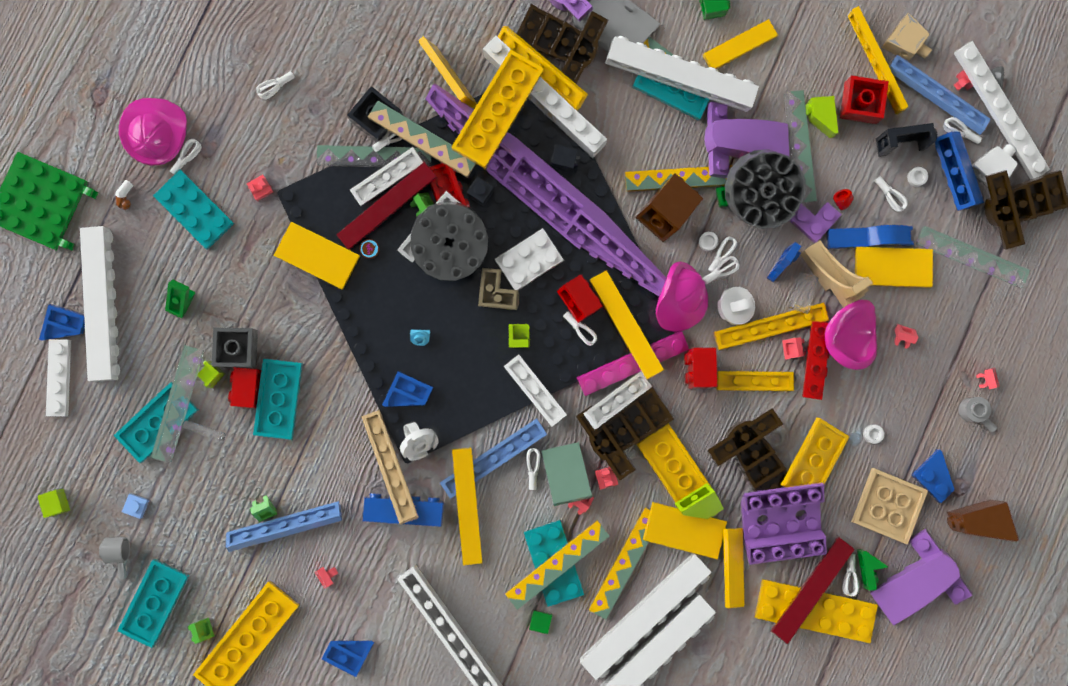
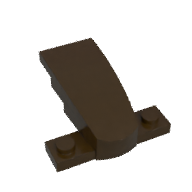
[516,4,609,84]
[984,170,1068,250]
[576,387,674,481]
[707,408,787,492]

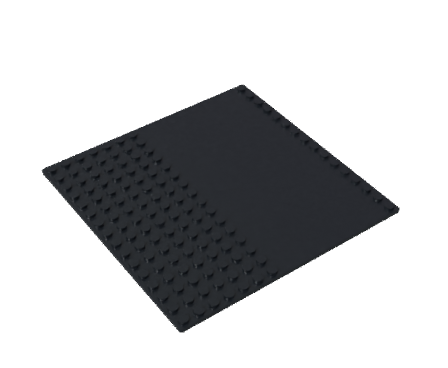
[277,93,679,464]

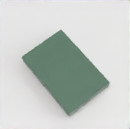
[541,442,592,506]

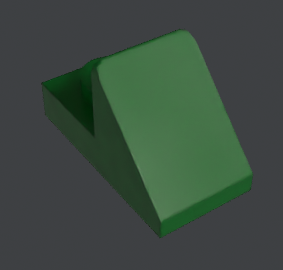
[165,279,195,319]
[856,549,888,591]

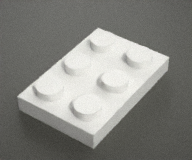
[495,228,564,290]

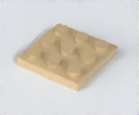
[851,468,928,545]

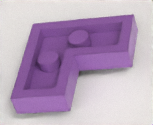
[790,202,841,243]

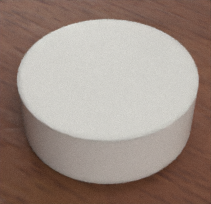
[907,167,928,187]
[699,232,719,251]
[863,425,884,444]

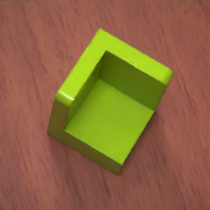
[509,324,530,347]
[197,360,225,388]
[37,489,71,518]

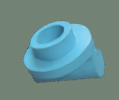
[410,330,430,346]

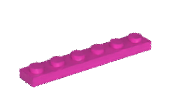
[577,331,689,396]

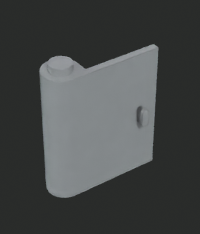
[572,0,660,53]

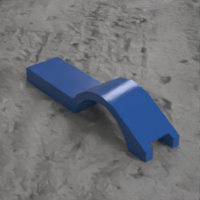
[827,225,914,249]

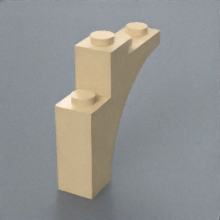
[800,240,873,308]

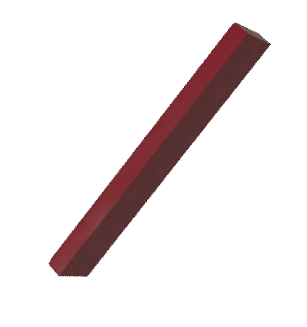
[337,162,437,250]
[770,537,855,644]

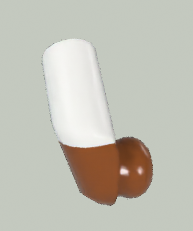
[116,180,133,210]

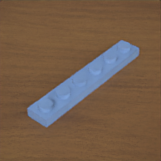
[889,55,990,135]
[440,418,547,499]
[226,501,342,552]

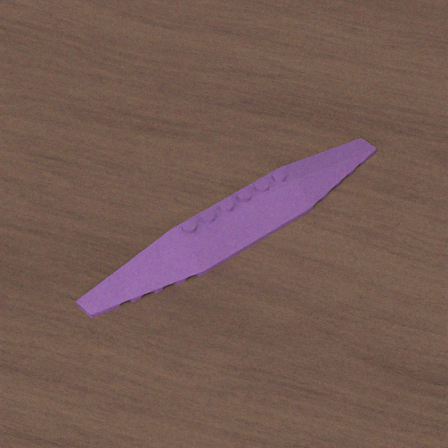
[425,84,667,296]

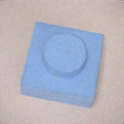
[122,493,149,519]

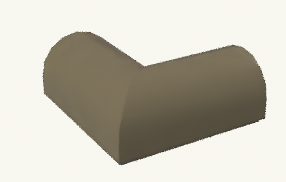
[478,268,519,310]

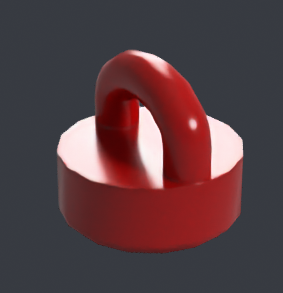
[833,189,854,210]

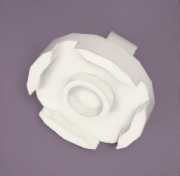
[718,287,755,325]
[400,422,438,461]

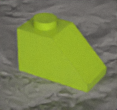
[805,96,838,138]
[674,483,724,519]

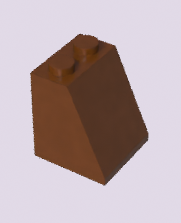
[635,173,704,242]
[947,499,1019,542]

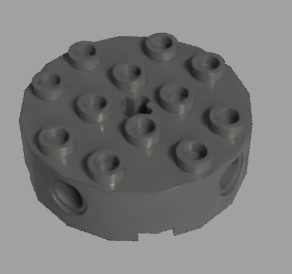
[725,149,806,229]
[411,201,488,280]

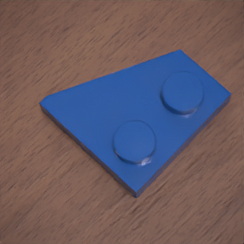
[767,242,801,282]
[39,304,85,341]
[382,372,433,407]
[912,449,955,503]
[321,641,374,677]

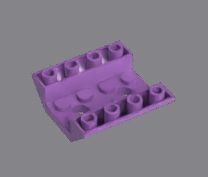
[741,483,827,565]

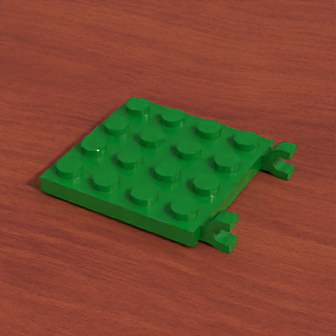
[0,151,99,251]

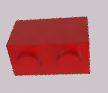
[557,275,603,323]
[228,367,262,408]

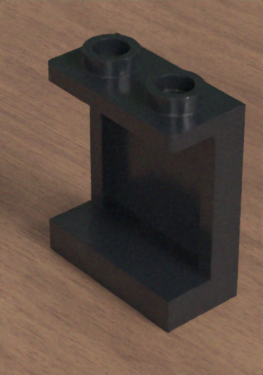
[876,123,937,157]

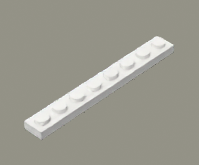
[954,41,1050,180]

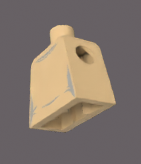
[882,13,932,60]

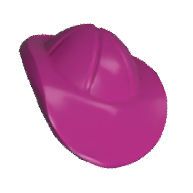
[118,98,187,166]
[656,261,708,332]
[825,299,877,370]

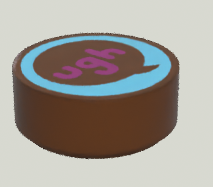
[360,239,380,259]

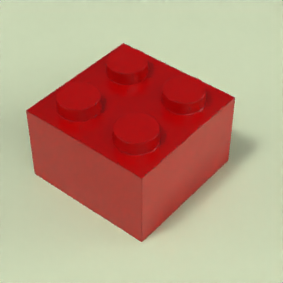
[840,75,889,124]
[684,348,717,389]

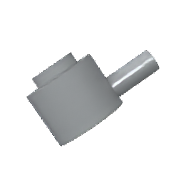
[959,397,997,432]
[99,537,130,579]

